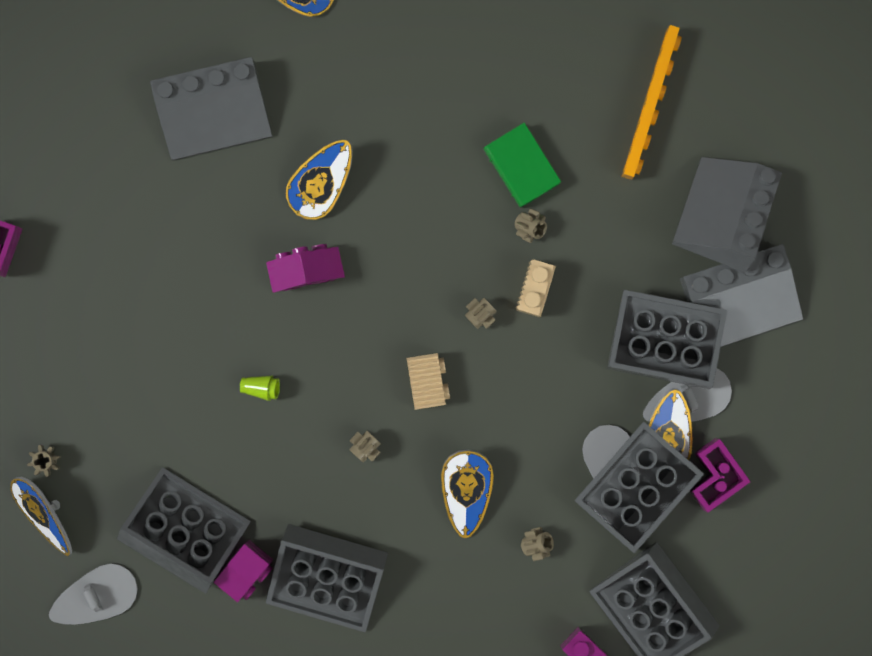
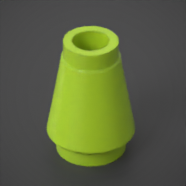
[240,375,280,401]

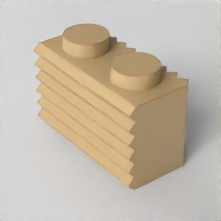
[516,259,556,317]
[407,353,450,410]

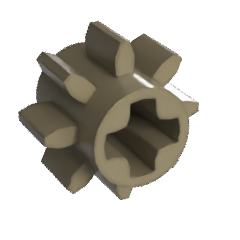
[515,208,547,243]
[465,298,497,329]
[349,431,381,463]
[27,445,61,477]
[521,527,554,561]

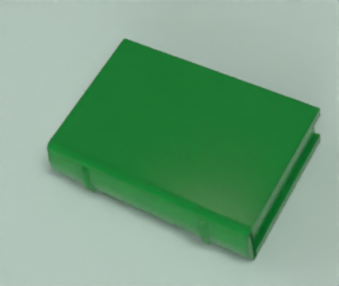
[483,123,561,208]

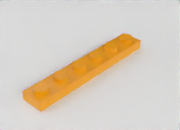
[622,25,682,180]

